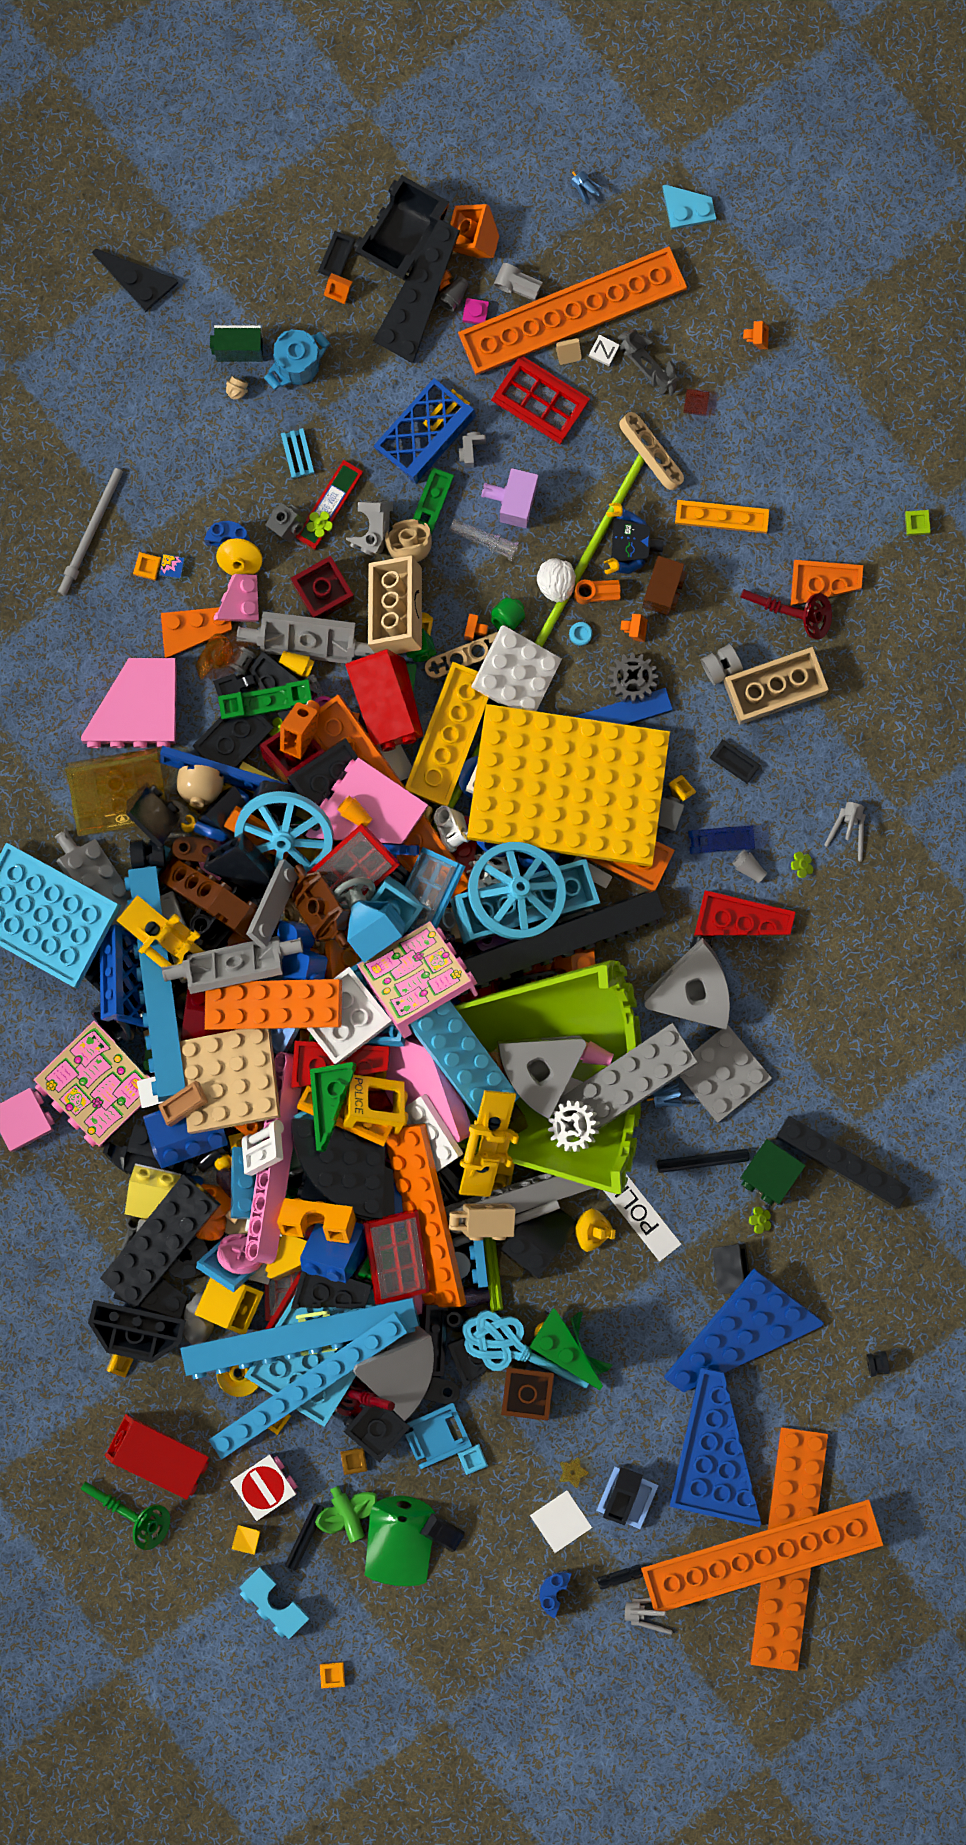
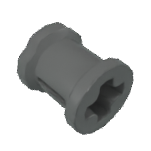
[228,646,257,676]

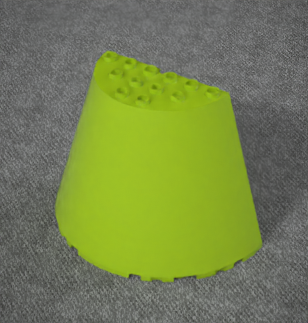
[454,960,642,1194]

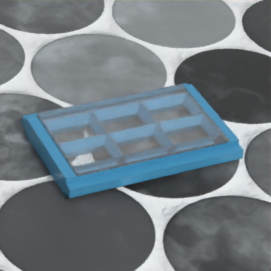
[405,847,466,933]

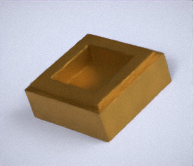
[340,1448,368,1475]

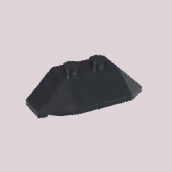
[88,1300,186,1363]

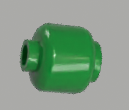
[491,597,525,630]

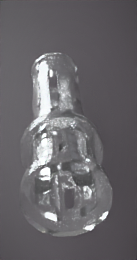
[449,518,520,561]

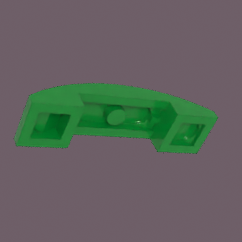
[218,679,312,720]

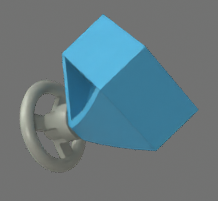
[333,877,406,963]

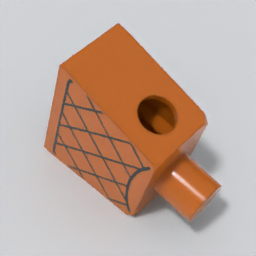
[280,700,320,760]

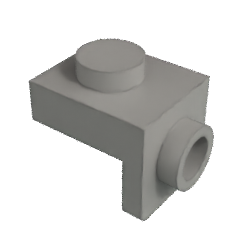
[459,432,486,468]

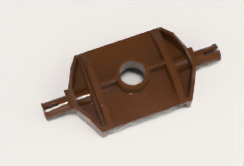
[292,864,351,950]

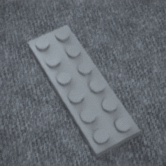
[557,1023,699,1139]

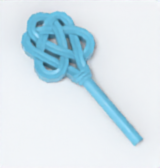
[462,1310,589,1388]

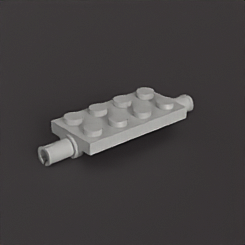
[237,612,374,664]
[55,829,138,954]
[162,936,304,994]

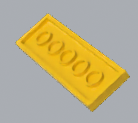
[405,662,489,807]

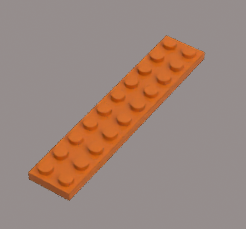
[458,246,687,376]
[313,694,469,908]
[750,1427,828,1671]
[641,1499,883,1611]

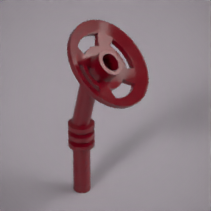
[740,589,832,640]
[335,1379,395,1416]

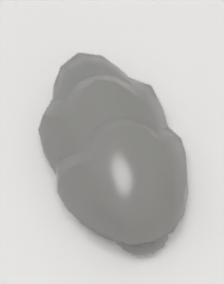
[183,1292,214,1345]

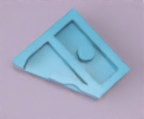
[662,185,716,230]

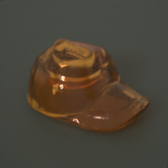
[196,633,234,680]

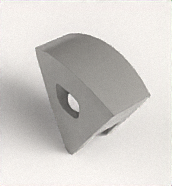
[644,938,730,1029]
[497,1035,586,1119]
[352,1326,434,1421]

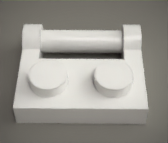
[242,1120,284,1176]

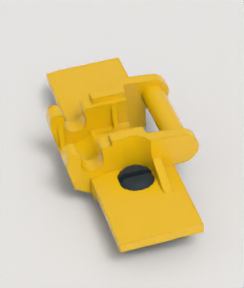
[116,895,204,979]
[459,1090,519,1197]

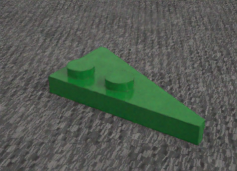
[529,1308,603,1390]

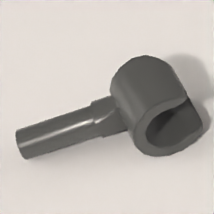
[121,1217,138,1250]

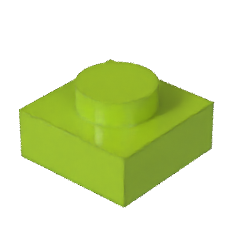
[905,510,931,536]

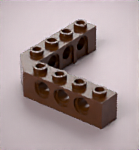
[158,857,279,942]

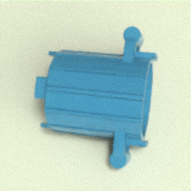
[264,329,331,390]

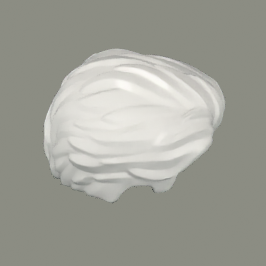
[537,558,576,602]

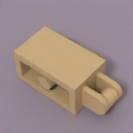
[449,1203,515,1241]

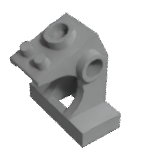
[346,501,393,555]

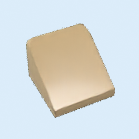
[556,338,581,365]

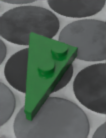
[310,1062,356,1152]

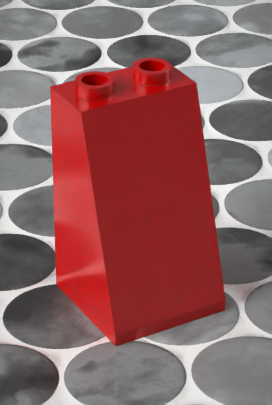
[345,649,423,752]
[105,1414,209,1500]

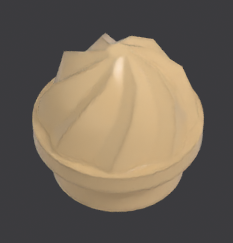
[226,376,249,399]

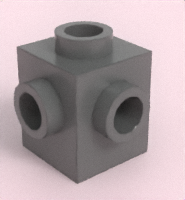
[265,502,307,543]

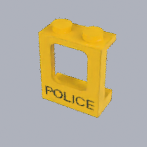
[343,1075,408,1135]

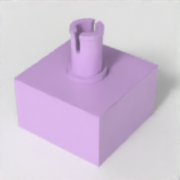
[481,468,538,528]

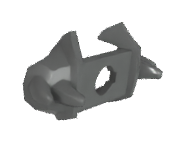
[618,329,680,396]

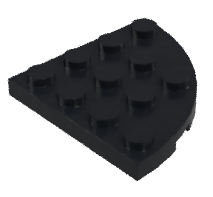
[291,1119,386,1219]

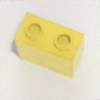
[125,1163,181,1219]

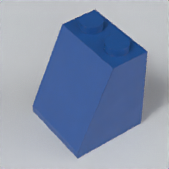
[300,1222,368,1283]

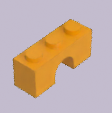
[277,1198,356,1244]

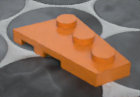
[161,607,232,658]

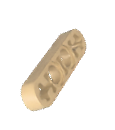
[619,412,684,490]
[425,632,498,680]

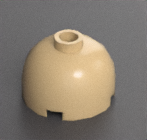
[385,519,432,562]
[177,765,224,808]

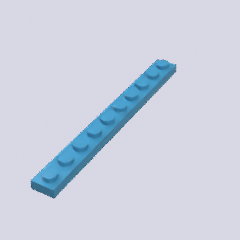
[209,1311,410,1460]

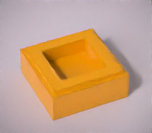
[133,552,162,581]
[320,1662,345,1689]

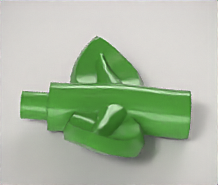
[315,1485,377,1543]

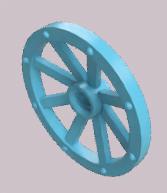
[235,791,334,878]
[468,842,566,940]

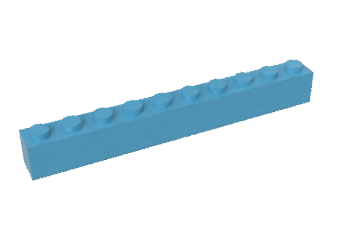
[124,866,185,1102]
[180,1297,420,1379]

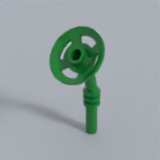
[80,1481,170,1550]

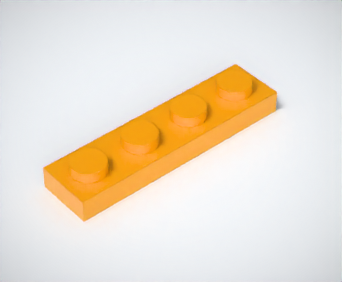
[675,500,769,534]
[297,1085,393,1147]

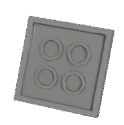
[679,1024,772,1123]

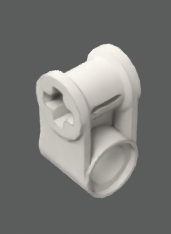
[434,806,470,853]

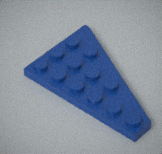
[664,1268,824,1393]
[669,1367,761,1527]

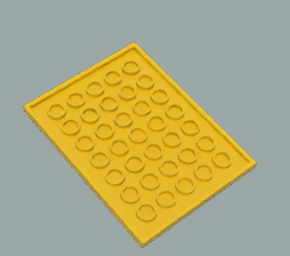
[467,704,670,867]

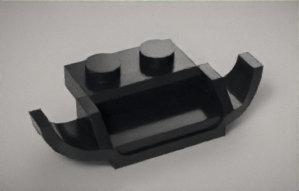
[103,1125,194,1176]

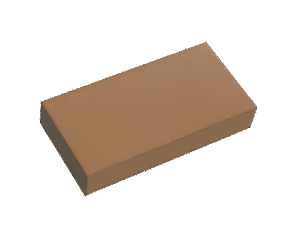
[158,1081,208,1127]

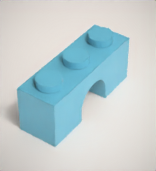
[239,1566,310,1639]

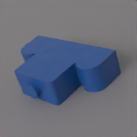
[268,920,328,981]

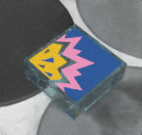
[159,553,186,581]

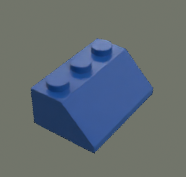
[143,1111,228,1169]

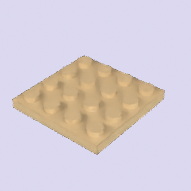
[179,1029,281,1134]

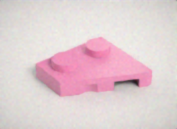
[214,574,259,622]

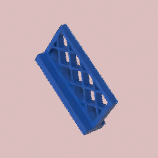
[374,378,476,484]
[100,924,149,1029]

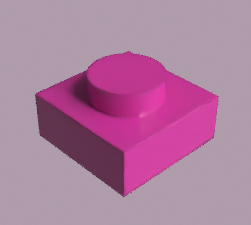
[462,298,489,324]

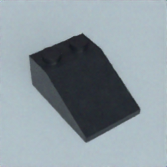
[126,782,180,848]
[499,1207,577,1279]

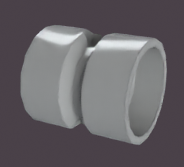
[700,644,743,685]

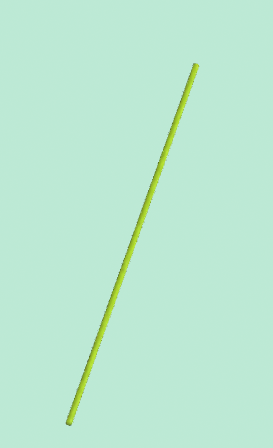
[433,454,645,835]

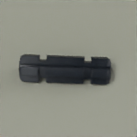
[597,1565,643,1590]

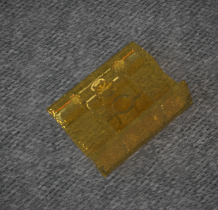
[65,747,167,836]

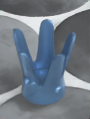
[570,171,603,205]
[647,1083,683,1108]

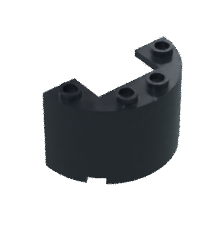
[353,175,449,281]

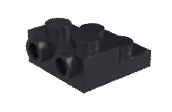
[343,1404,410,1463]

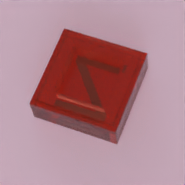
[683,389,710,416]

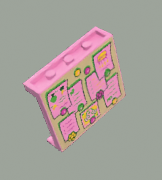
[357,922,478,1038]
[34,1021,150,1147]

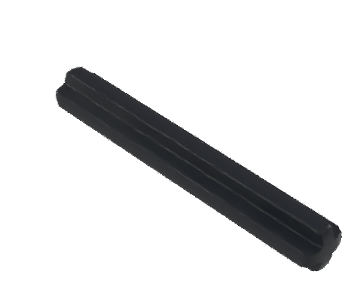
[657,1149,750,1173]

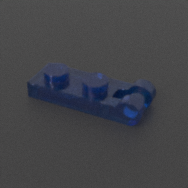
[688,825,755,855]

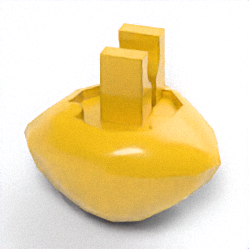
[576,1208,616,1252]

